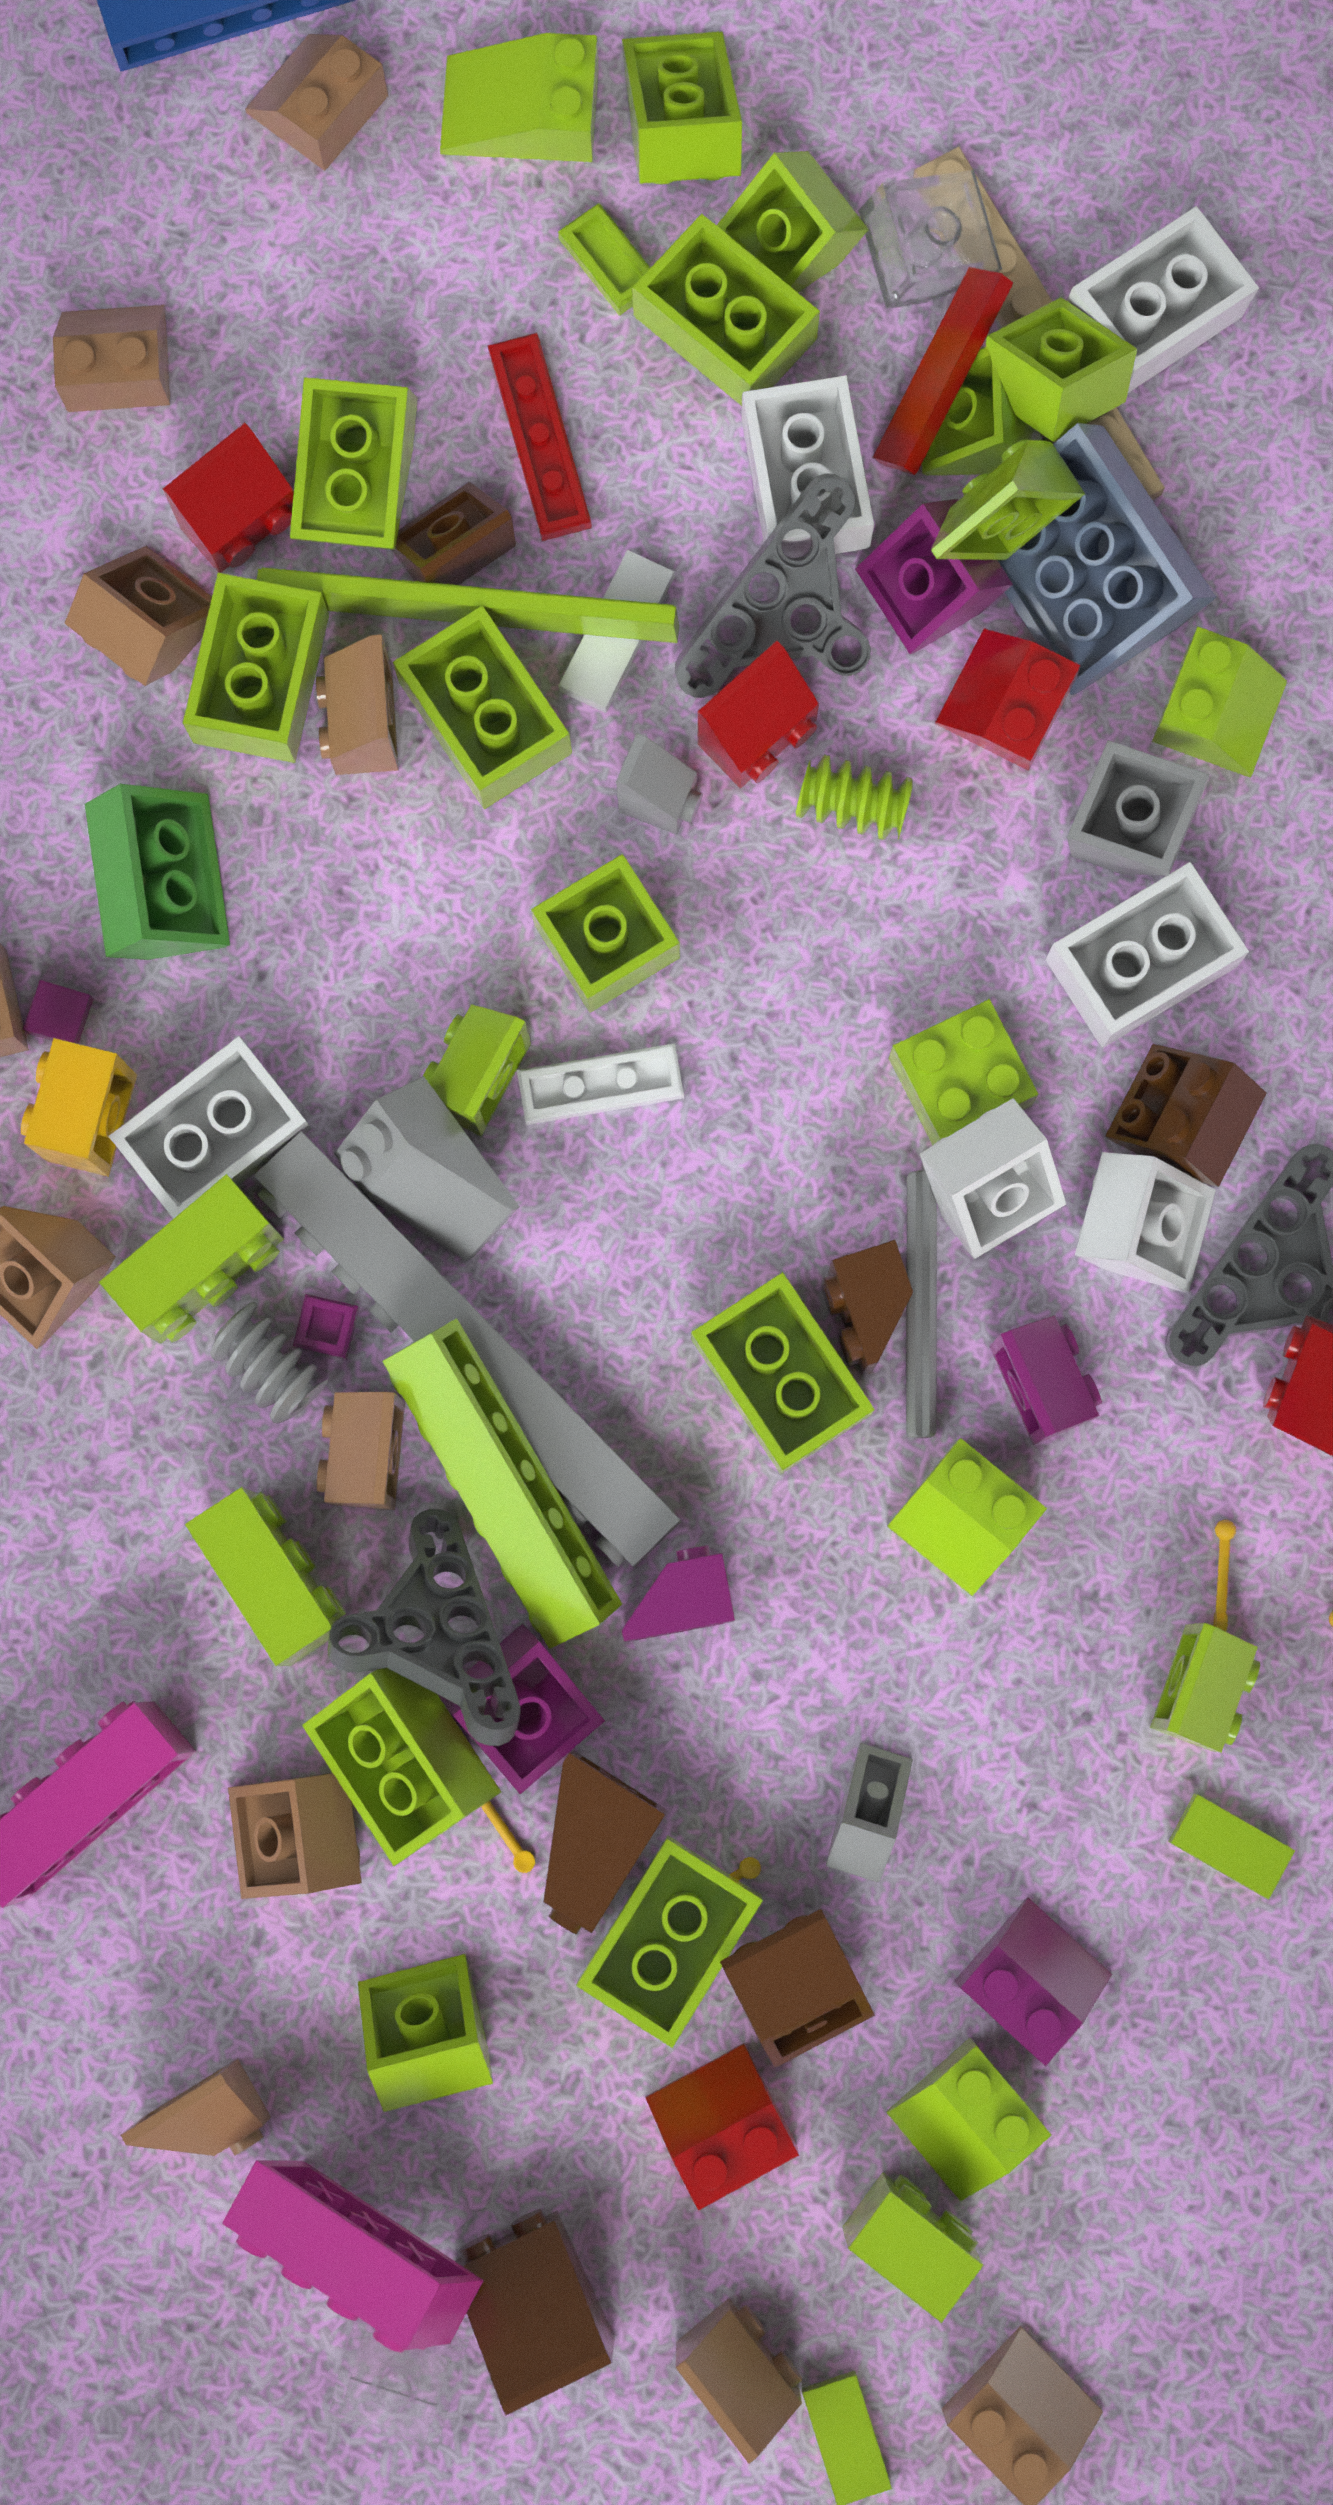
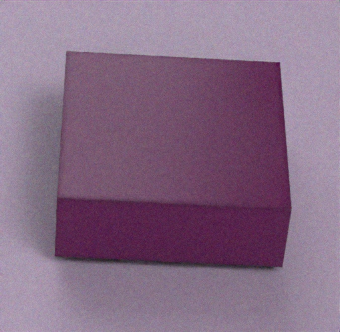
[23,980,94,1044]
[293,1294,360,1360]

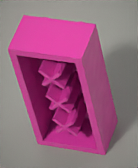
[0,1701,196,1908]
[222,2160,484,2353]

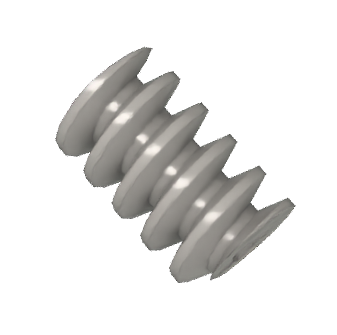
[210,1302,328,1424]

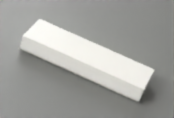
[559,550,674,713]
[517,1043,684,1125]

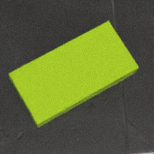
[558,203,651,316]
[1168,1793,1295,1900]
[801,2370,892,2505]

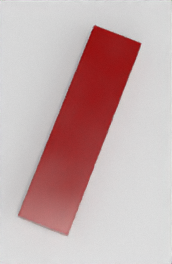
[872,267,1014,475]
[488,333,592,541]

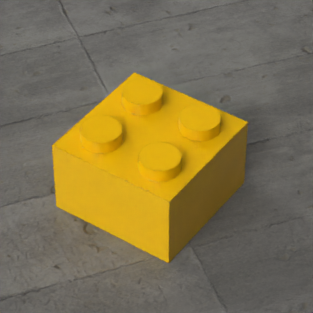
[21,1038,137,1177]

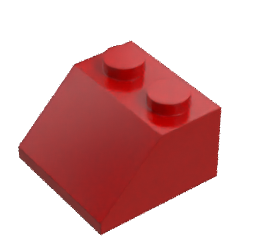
[163,423,294,573]
[935,628,1080,771]
[697,641,819,789]
[1263,1315,1333,1456]
[645,2043,799,2211]

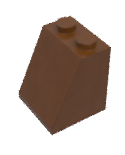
[543,1750,666,1935]
[455,2209,615,2416]

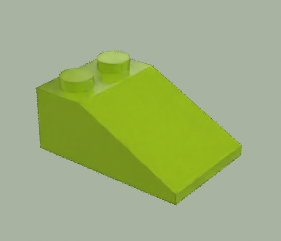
[622,31,742,185]
[440,33,599,162]
[290,377,418,550]
[931,439,1085,560]

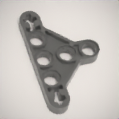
[675,473,871,698]
[1165,1144,1333,1369]
[328,1509,521,1746]

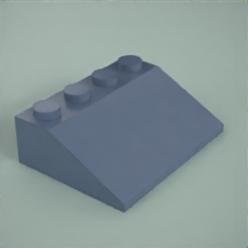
[998,423,1217,695]

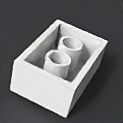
[1067,206,1259,393]
[741,375,874,558]
[1045,862,1249,1048]
[109,1036,311,1219]

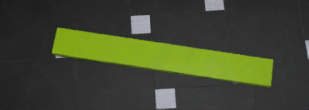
[256,567,680,643]

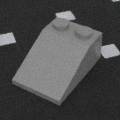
[334,1076,520,1261]

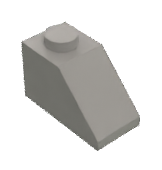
[616,733,703,835]
[826,1743,913,1883]

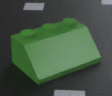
[84,783,230,960]

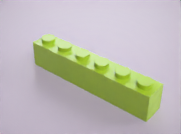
[382,1318,623,1649]

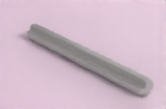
[906,1171,937,1438]

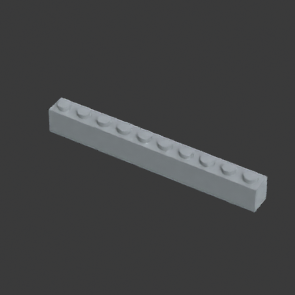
[254,1131,681,1568]

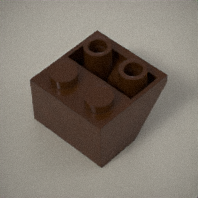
[1105,1044,1267,1187]
[821,1240,913,1376]
[720,1909,875,2068]

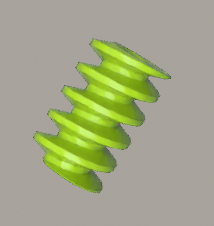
[795,754,913,840]

